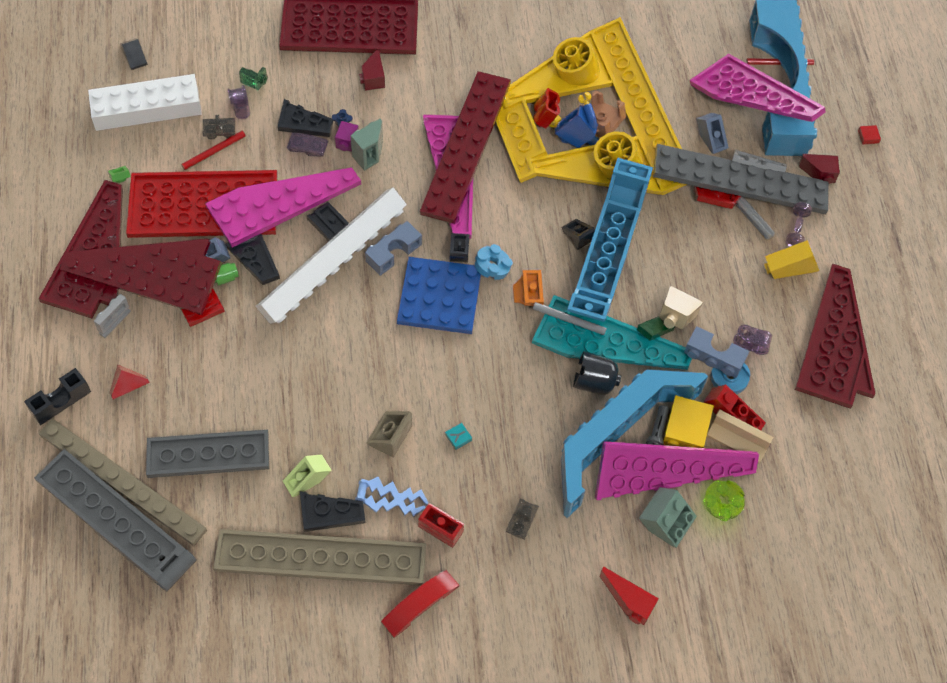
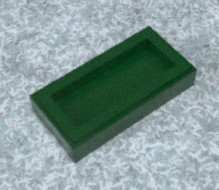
[636,316,675,341]

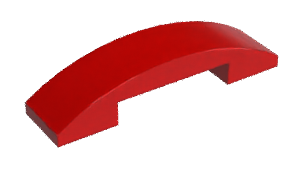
[381,570,459,638]

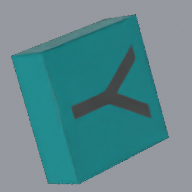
[445,423,472,450]

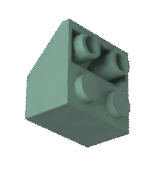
[351,119,383,171]
[639,487,697,548]

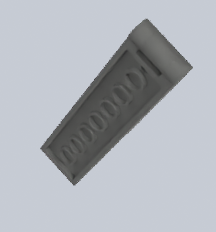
[34,449,197,592]

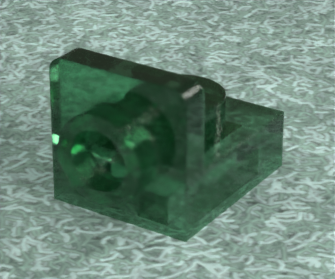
[239,67,268,90]

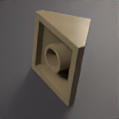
[367,411,412,458]

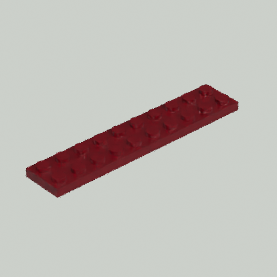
[420,71,511,224]

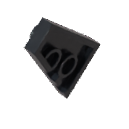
[277,99,333,137]
[300,491,366,532]

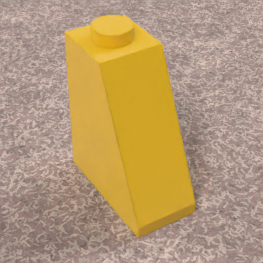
[764,240,820,279]

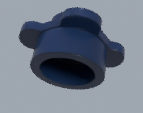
[332,109,353,127]

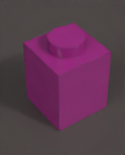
[335,121,359,152]

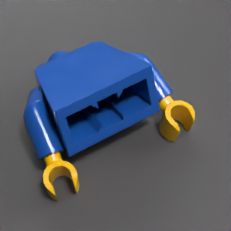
[549,92,599,148]

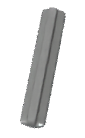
[736,196,775,240]

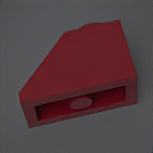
[359,50,385,91]
[799,154,840,184]

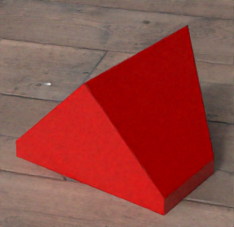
[109,364,150,399]

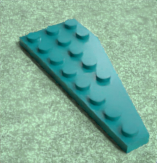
[532,295,692,370]

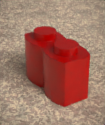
[534,88,560,129]

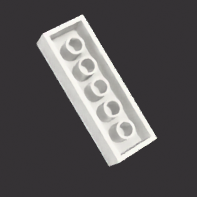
[88,74,202,131]

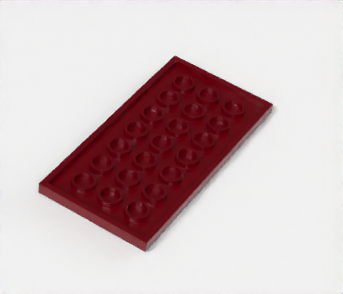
[279,0,418,55]

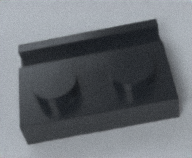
[307,202,349,242]

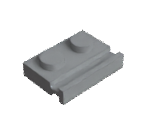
[94,294,131,338]

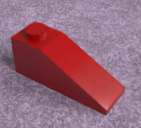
[599,567,659,625]

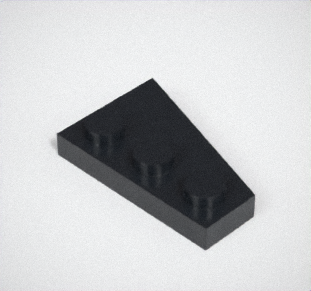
[225,234,280,285]

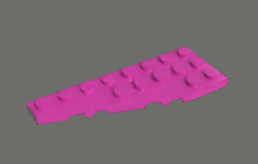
[690,54,826,122]
[206,167,361,247]

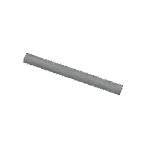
[533,302,607,335]

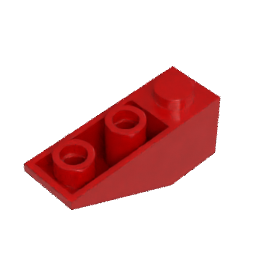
[703,384,766,430]

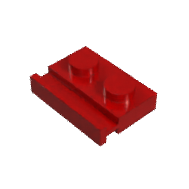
[180,288,225,327]

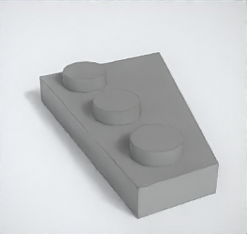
[732,150,787,172]

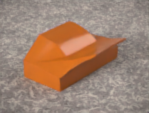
[513,270,544,306]

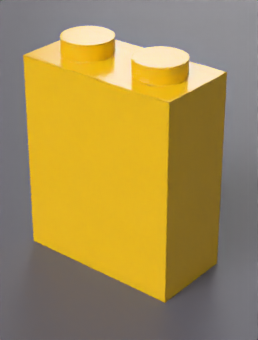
[663,395,714,448]

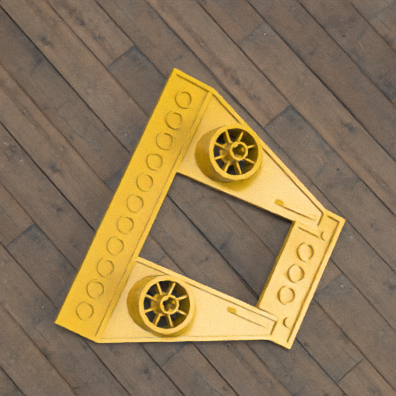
[496,17,688,195]

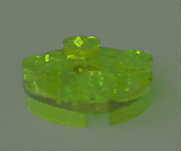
[703,480,745,521]

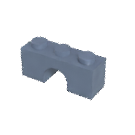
[365,221,422,276]
[684,326,750,378]

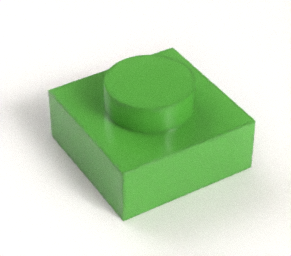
[108,166,131,183]

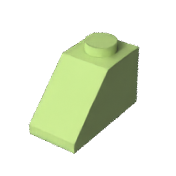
[283,455,332,497]

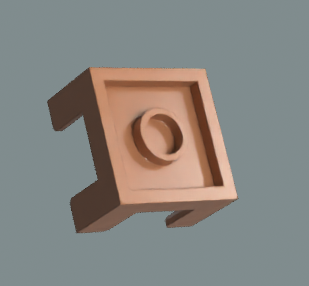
[591,90,626,138]

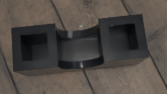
[24,368,91,426]

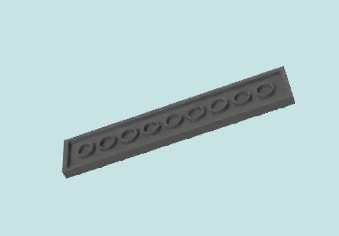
[653,144,829,215]

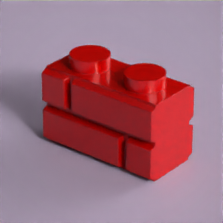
[418,503,464,548]

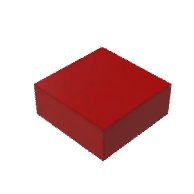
[858,125,881,145]

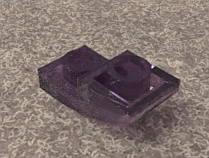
[287,133,328,157]

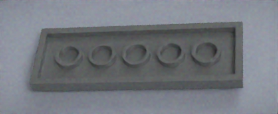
[146,429,270,478]

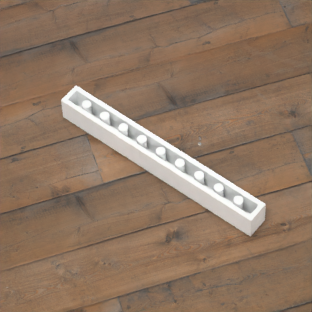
[255,188,407,324]

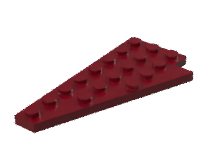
[38,180,123,319]
[795,263,875,409]

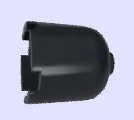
[573,351,621,395]

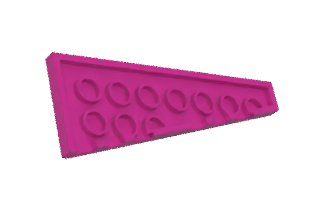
[423,114,473,239]
[595,441,759,500]

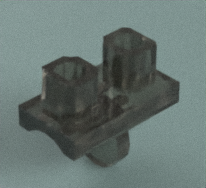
[202,114,236,139]
[506,498,539,540]

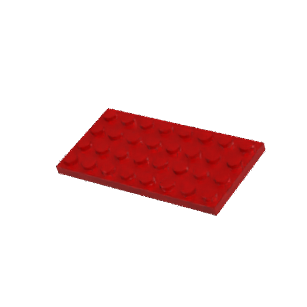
[126,170,278,238]

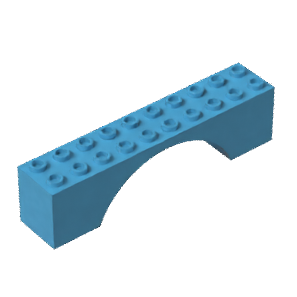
[749,0,817,156]

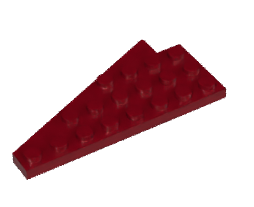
[60,239,222,315]

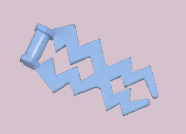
[355,477,428,517]

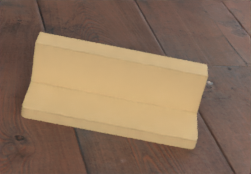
[707,410,774,463]

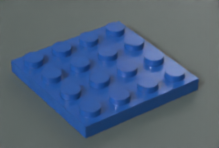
[397,257,481,334]

